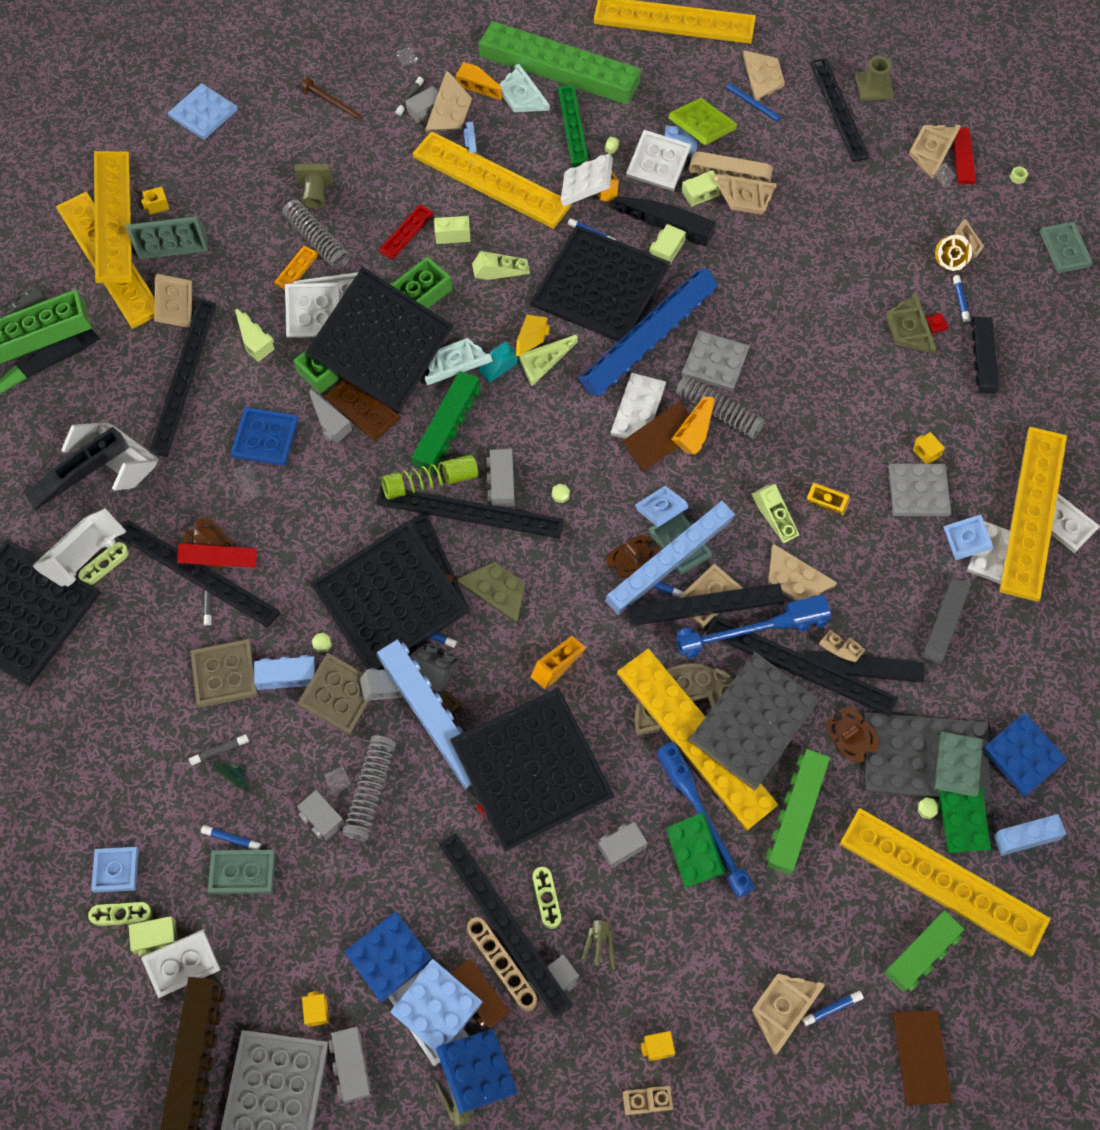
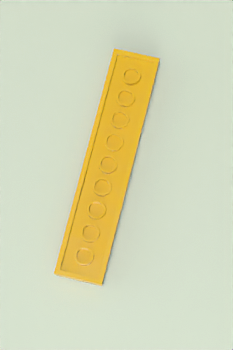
[594,0,756,44]
[413,131,572,229]
[94,151,132,283]
[56,192,155,329]
[999,427,1067,602]
[617,648,778,831]
[839,808,1051,957]

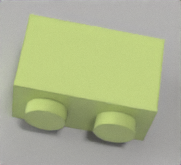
[682,170,721,207]
[434,216,471,244]
[649,224,686,264]
[129,916,178,957]

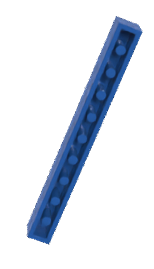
[578,268,718,396]

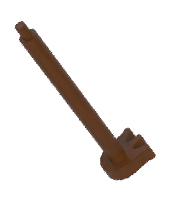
[302,77,363,120]

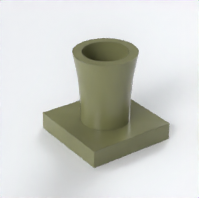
[855,56,894,101]
[295,164,334,208]

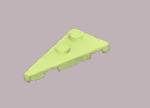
[518,335,578,386]

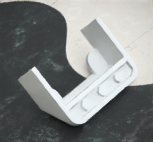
[61,423,158,490]
[33,508,126,587]

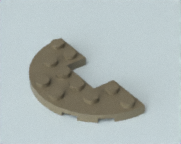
[634,663,733,736]

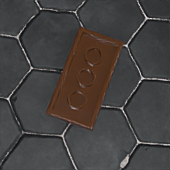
[324,380,401,442]
[621,401,690,471]
[892,1010,952,1106]

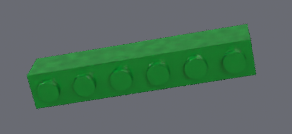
[411,371,481,474]

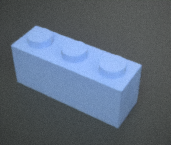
[254,655,317,690]
[993,814,1066,856]

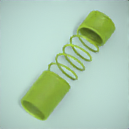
[382,455,478,499]

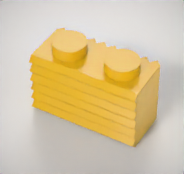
[807,482,850,516]

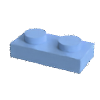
[464,122,476,153]

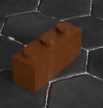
[450,958,510,1030]

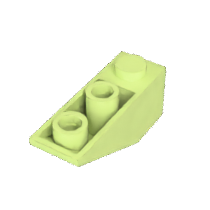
[472,251,530,280]
[235,309,274,362]
[752,484,799,543]

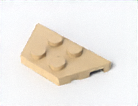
[743,51,785,101]
[425,71,472,132]
[909,125,961,179]
[714,174,777,214]
[768,544,837,601]
[752,974,825,1055]

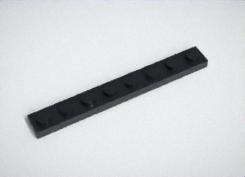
[627,583,785,627]

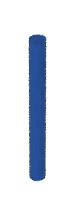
[726,83,781,122]

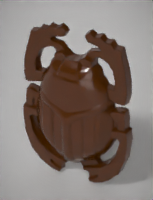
[183,518,236,570]
[606,535,660,578]
[825,706,879,763]

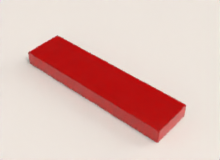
[953,128,976,184]
[379,204,434,260]
[177,543,257,568]

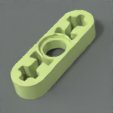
[79,542,129,585]
[533,867,561,929]
[88,902,152,926]

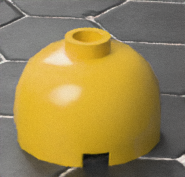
[935,235,972,271]

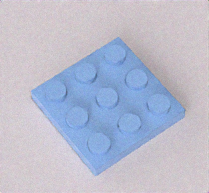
[168,83,238,140]
[390,959,483,1053]

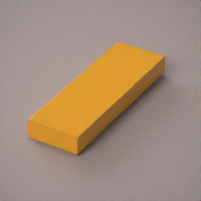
[274,246,318,290]

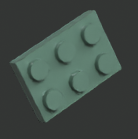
[1040,222,1093,273]
[648,512,712,575]
[934,731,983,797]
[208,850,276,894]

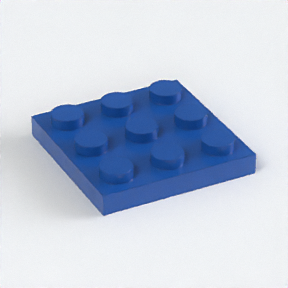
[230,407,299,466]
[982,713,1067,797]
[344,911,432,1002]
[436,1029,518,1114]

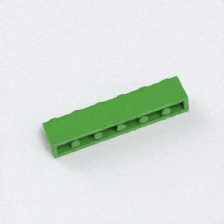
[765,749,830,876]

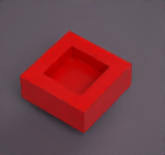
[925,313,949,334]

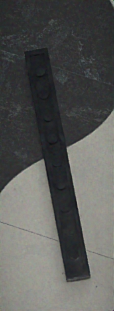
[150,299,216,458]
[376,486,564,539]
[117,520,280,628]
[706,616,899,717]
[439,833,573,1019]

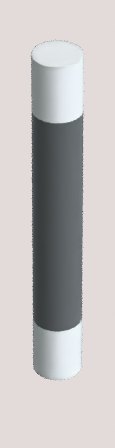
[395,77,424,116]
[204,590,212,626]
[189,734,249,766]

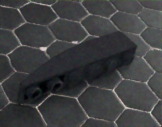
[614,197,716,247]
[25,427,130,510]

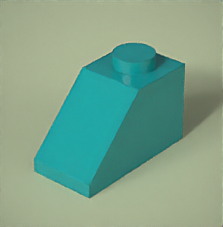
[478,341,518,383]

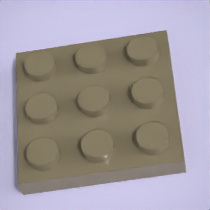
[191,639,258,708]
[296,652,368,735]

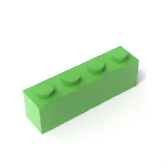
[884,911,964,992]

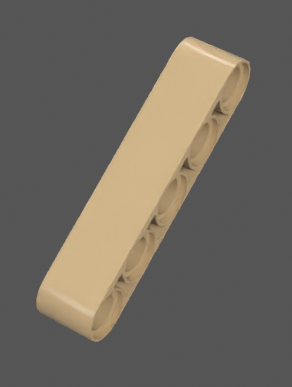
[689,152,773,182]
[467,917,537,1012]

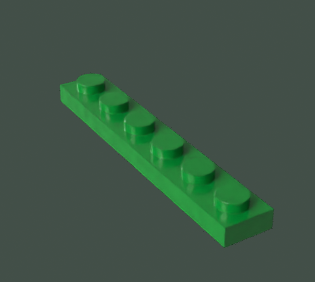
[558,85,589,168]

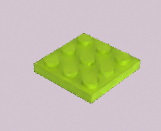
[668,98,737,145]

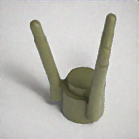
[581,920,616,970]
[435,1081,474,1126]

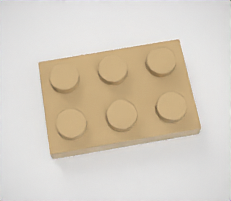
[154,274,192,328]
[679,564,743,629]

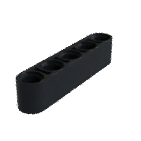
[971,317,999,394]

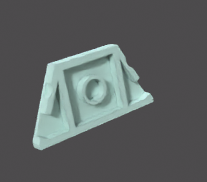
[499,64,550,112]
[425,338,493,385]

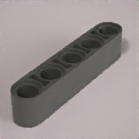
[921,576,971,665]

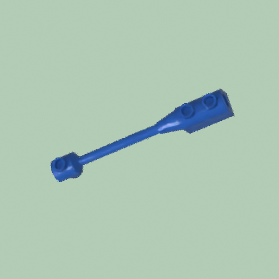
[676,595,831,659]
[656,742,756,898]

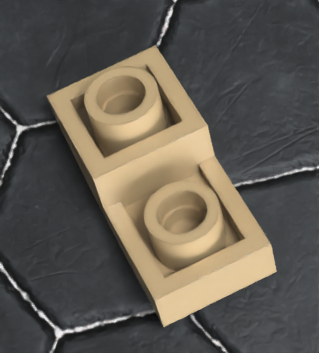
[819,630,865,662]
[623,1086,673,1115]

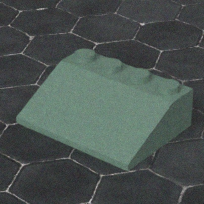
[126,216,208,259]

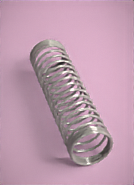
[282,200,350,270]
[676,375,765,439]
[342,735,396,841]

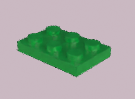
[939,787,991,853]
[666,813,725,888]

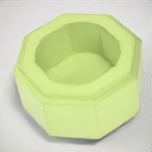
[605,137,619,154]
[1010,166,1028,184]
[552,484,570,503]
[312,633,332,653]
[917,798,939,819]

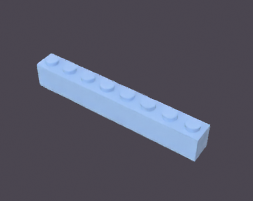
[605,501,735,615]
[377,639,471,790]

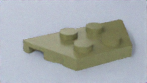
[886,293,936,353]
[457,562,525,623]

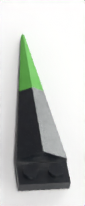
[0,329,100,394]

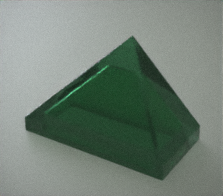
[212,763,249,794]

